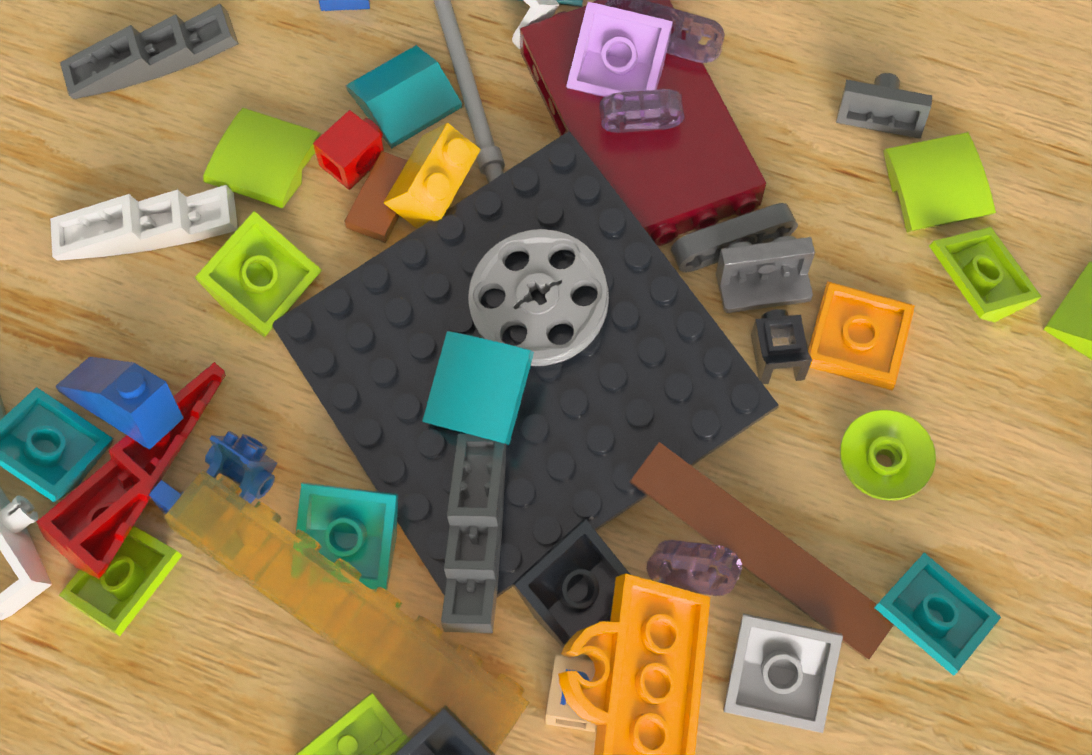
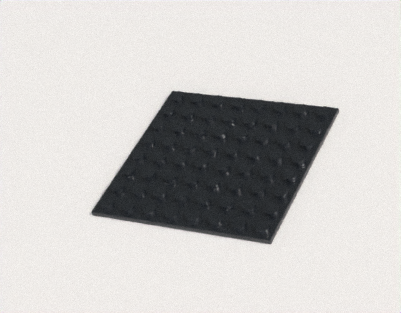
[272,131,779,597]

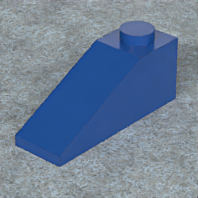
[56,357,184,450]

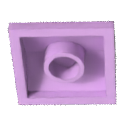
[566,2,673,108]

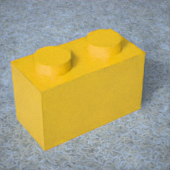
[383,122,481,229]

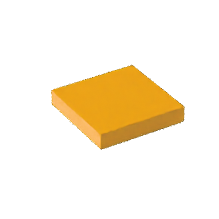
[808,281,915,391]

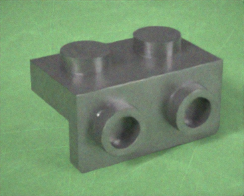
[716,236,815,313]

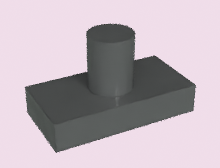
[836,73,932,139]

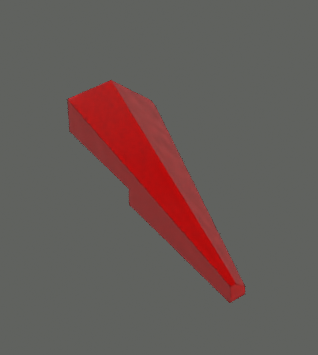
[36,362,226,579]

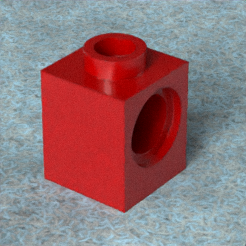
[313,110,384,190]

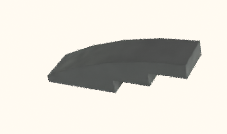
[60,4,239,99]
[441,434,506,633]

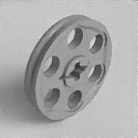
[468,229,609,366]

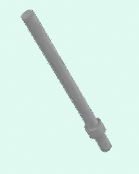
[434,0,505,183]

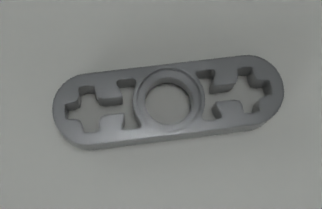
[671,203,798,272]

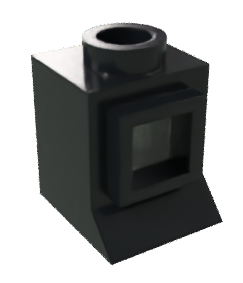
[751,309,812,384]

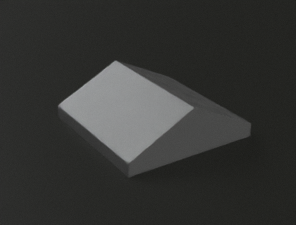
[724,613,843,733]

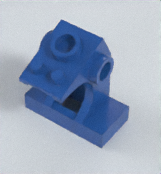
[149,431,277,562]

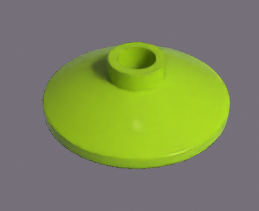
[840,410,936,501]

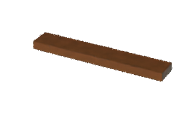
[629,442,894,660]

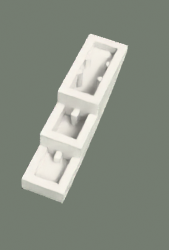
[50,185,238,260]

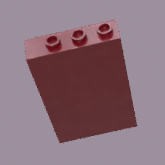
[520,0,766,246]

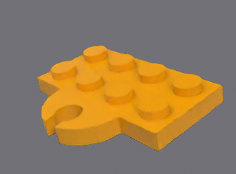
[558,573,711,755]

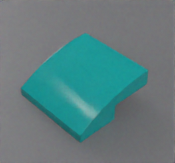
[422,331,534,445]

